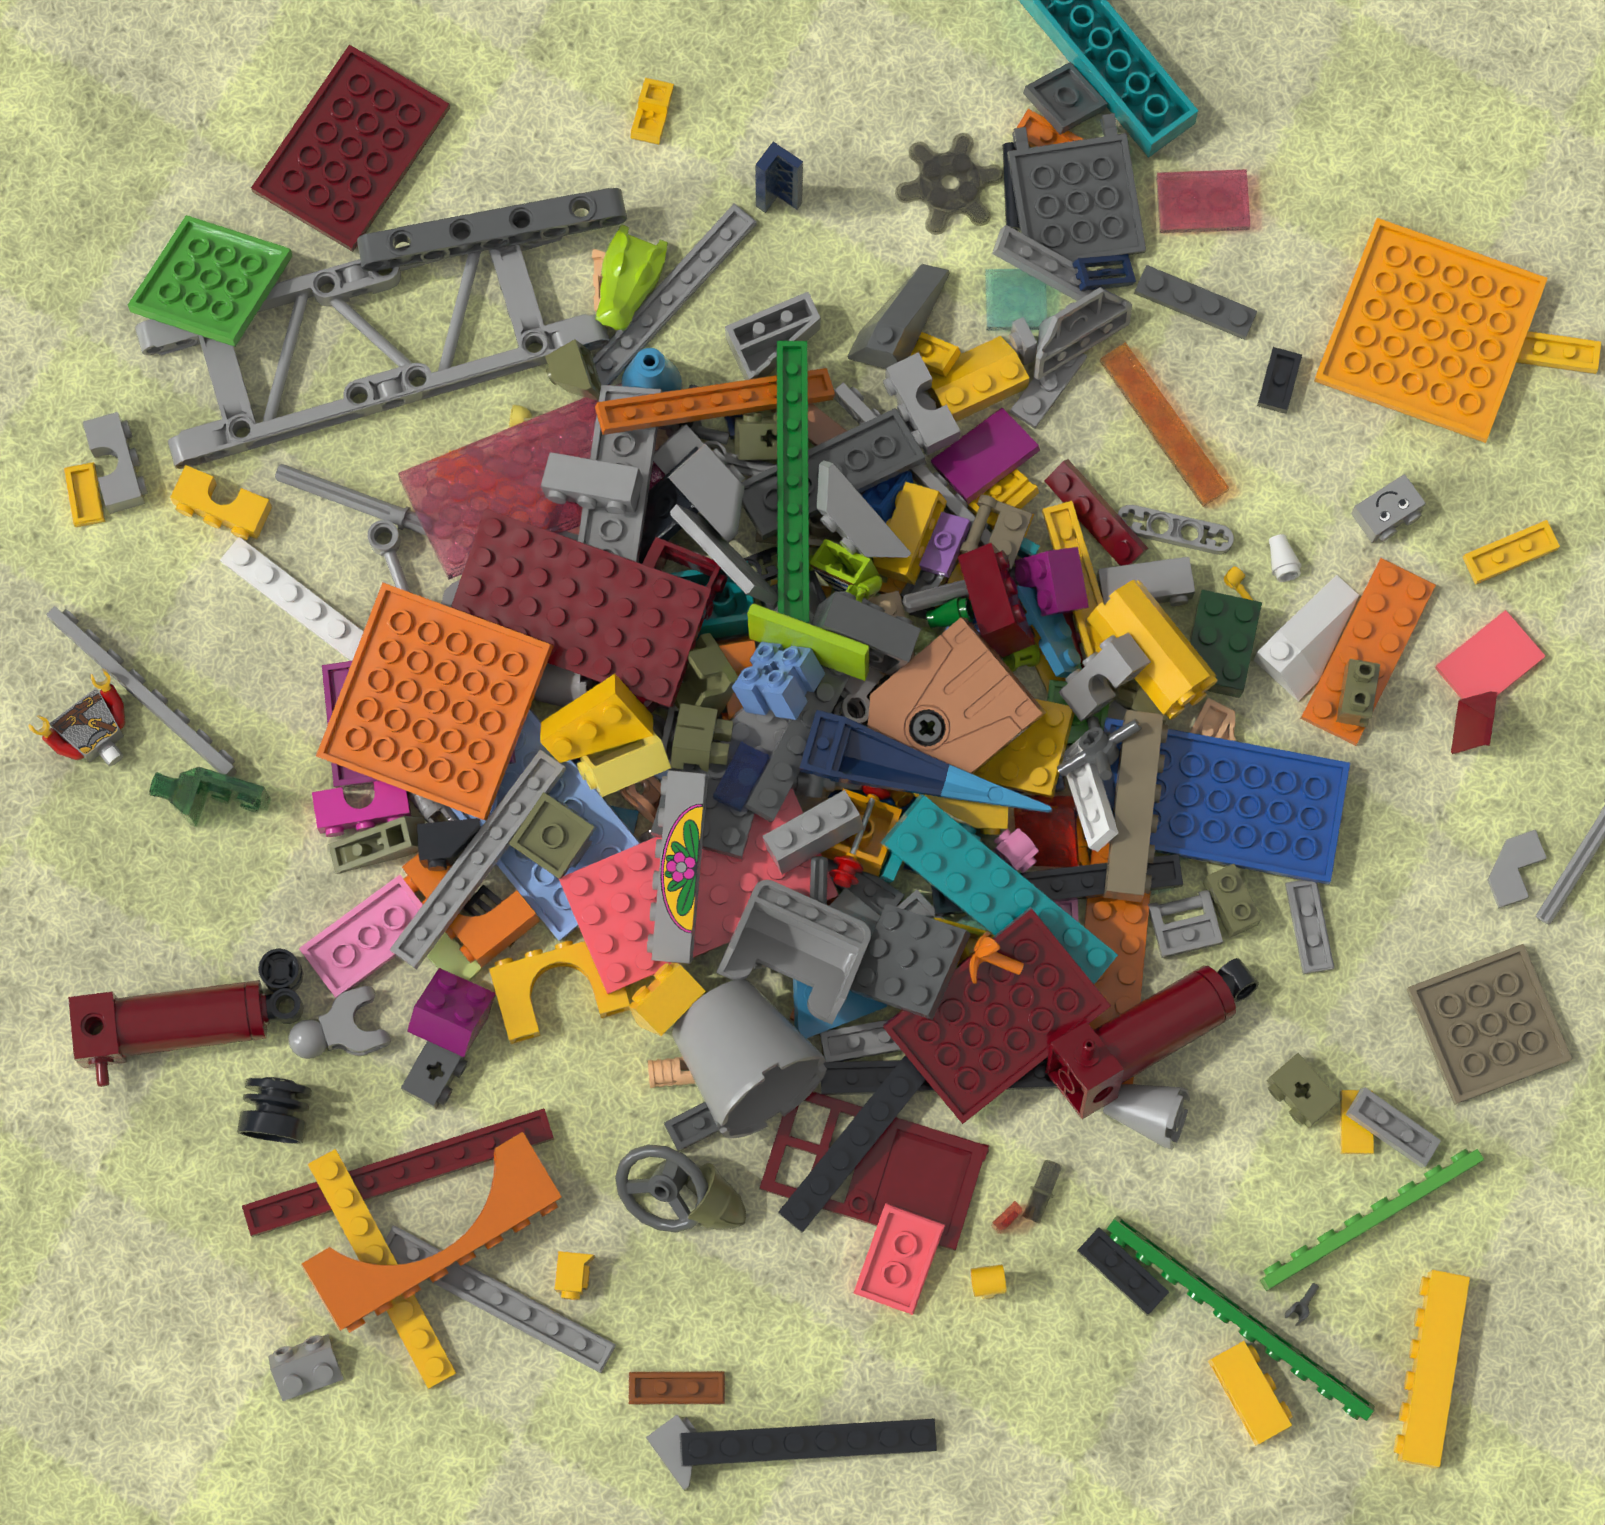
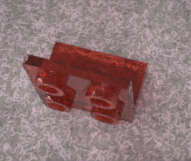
[1014,795,1079,867]

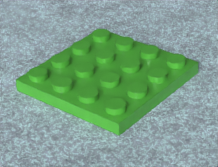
[128,215,293,347]

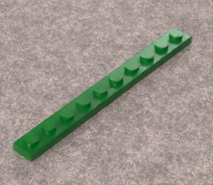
[777,341,809,623]
[1107,1215,1375,1421]

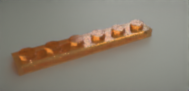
[1100,342,1229,507]

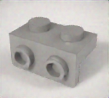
[268,1334,343,1401]

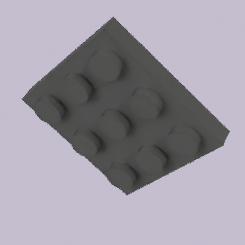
[651,758,764,859]
[850,904,971,1020]

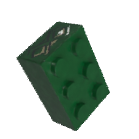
[1189,589,1262,698]

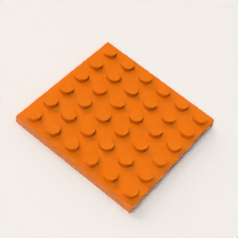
[316,582,553,821]

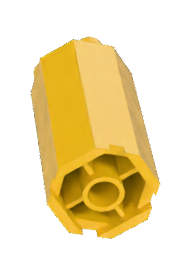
[1087,580,1218,720]

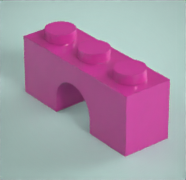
[312,781,412,837]

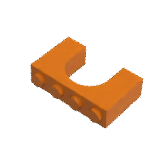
[402,854,540,968]

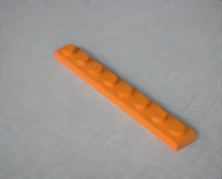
[595,368,835,435]

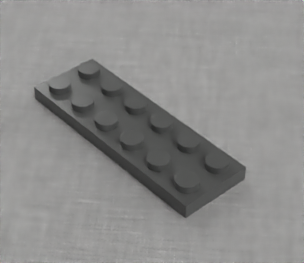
[741,408,925,540]

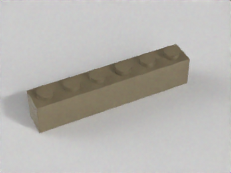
[1104,710,1168,902]

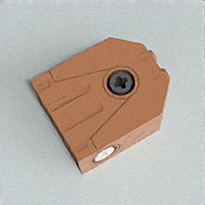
[868,617,1046,774]

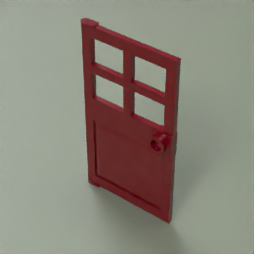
[759,1092,989,1251]

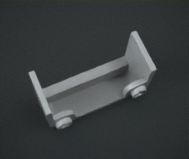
[653,424,745,543]

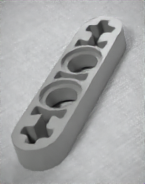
[1118,505,1234,555]

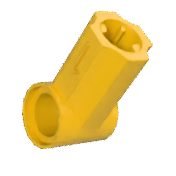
[971,1264,1006,1299]

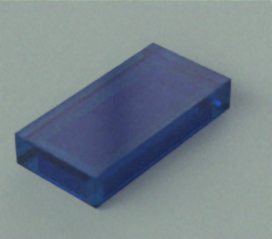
[713,742,769,812]

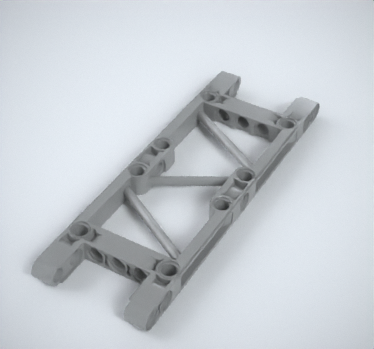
[135,220,610,469]

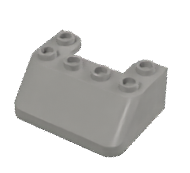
[716,880,871,1025]

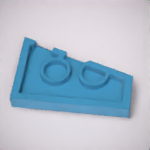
[1017,586,1082,678]
[793,979,887,1039]

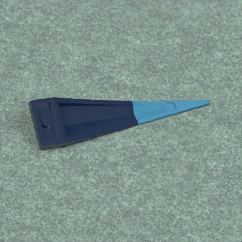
[799,710,1052,812]

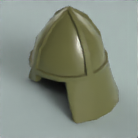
[685,1163,746,1230]

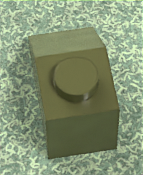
[545,339,601,401]

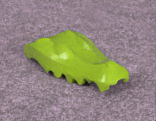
[595,224,668,331]

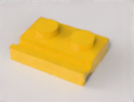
[967,469,1039,530]

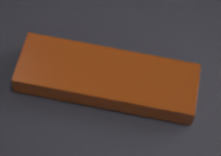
[629,1371,725,1405]

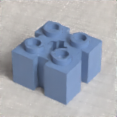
[732,642,825,720]

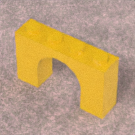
[489,941,630,1044]

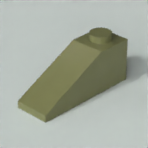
[328,816,425,874]

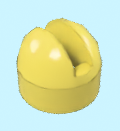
[509,405,532,430]

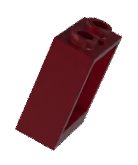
[642,537,728,620]

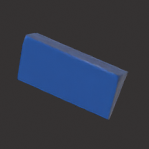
[862,471,914,523]

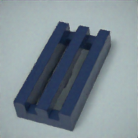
[1072,254,1136,291]

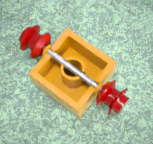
[821,786,902,888]

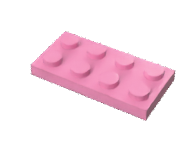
[299,875,423,998]

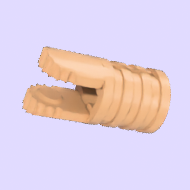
[648,1057,696,1088]

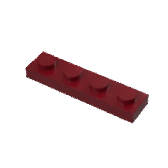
[1044,459,1149,566]

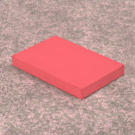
[1435,610,1546,699]
[853,1203,945,1315]

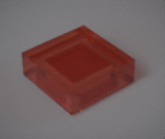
[991,1201,1023,1234]

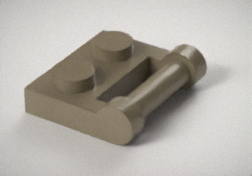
[959,495,1032,572]

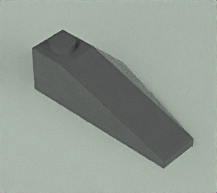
[847,264,950,369]

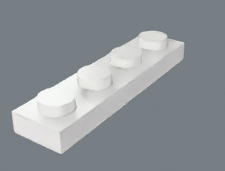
[1062,737,1118,852]

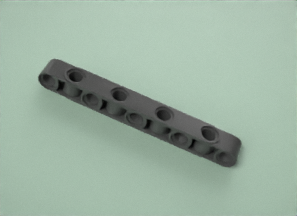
[357,188,627,271]

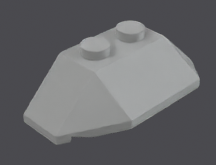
[1034,287,1132,380]
[817,460,911,558]

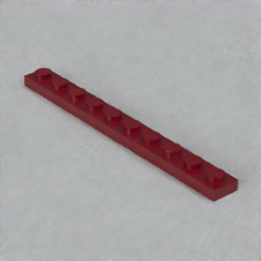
[242,1108,554,1237]

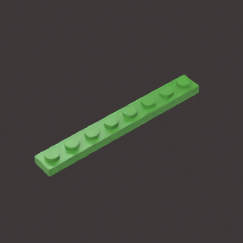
[1260,1149,1484,1291]

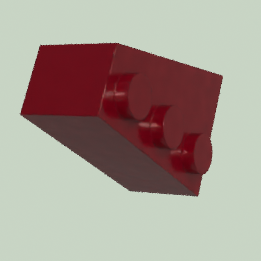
[958,542,1036,658]

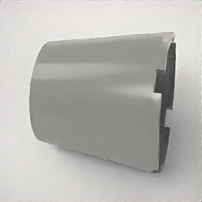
[672,980,827,1139]

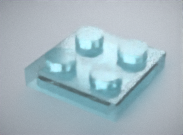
[985,269,1047,331]

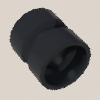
[258,948,304,993]

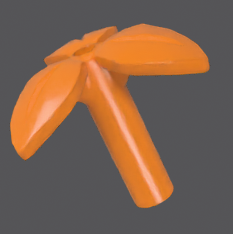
[969,931,1024,984]

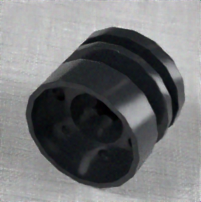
[237,1077,312,1144]

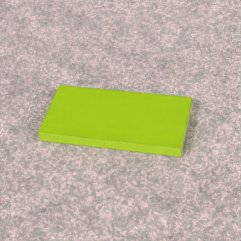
[747,604,869,681]

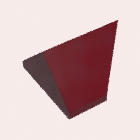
[1451,691,1497,754]

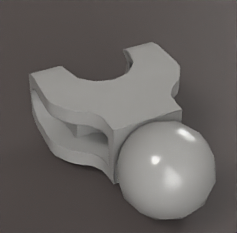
[288,986,391,1059]

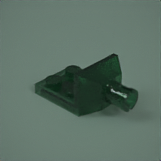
[149,767,271,827]

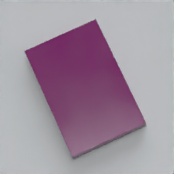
[930,408,1040,504]

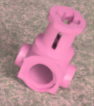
[992,828,1039,873]

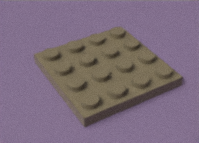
[1407,944,1572,1105]

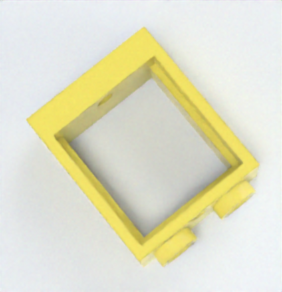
[577,731,671,797]

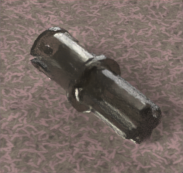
[1022,1160,1062,1224]

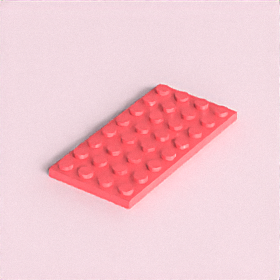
[559,789,839,994]

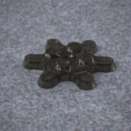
[895,133,1004,235]

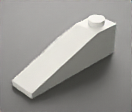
[1254,575,1359,702]

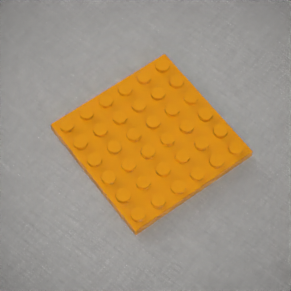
[1314,218,1548,443]

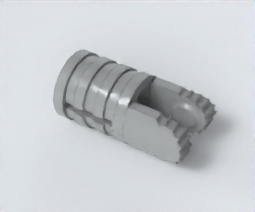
[408,793,460,823]

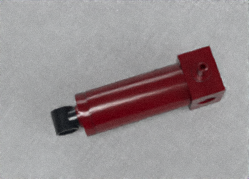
[1046,958,1259,1120]
[68,980,304,1087]

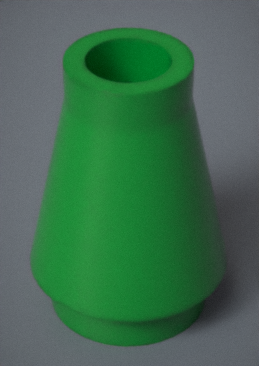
[926,597,974,628]

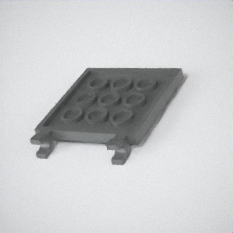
[1007,113,1146,262]

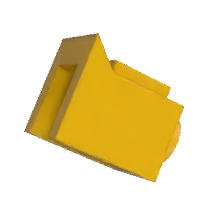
[554,1251,595,1300]

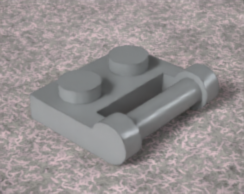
[1148,890,1223,958]

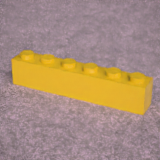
[1394,1270,1470,1469]

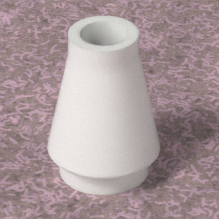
[1269,534,1302,582]

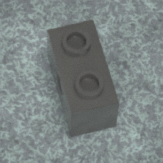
[401,1041,468,1110]

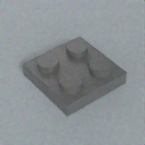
[1023,62,1108,135]

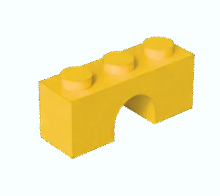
[170,465,272,540]

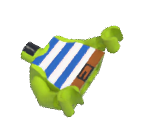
[809,539,883,603]

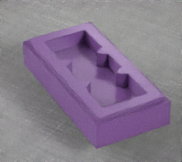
[919,512,972,578]

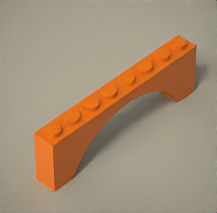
[301,1132,562,1333]

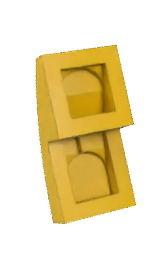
[630,78,674,145]

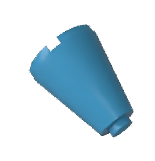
[621,348,682,392]

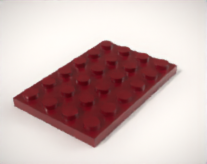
[251,44,450,252]
[883,907,1111,1124]

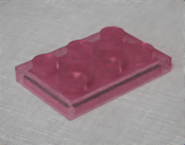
[1156,169,1250,233]

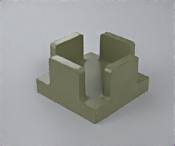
[675,633,738,719]
[509,792,597,879]

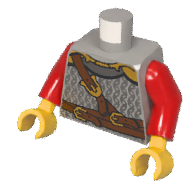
[28,668,125,767]

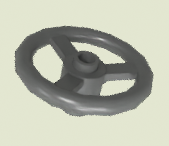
[615,1144,709,1232]

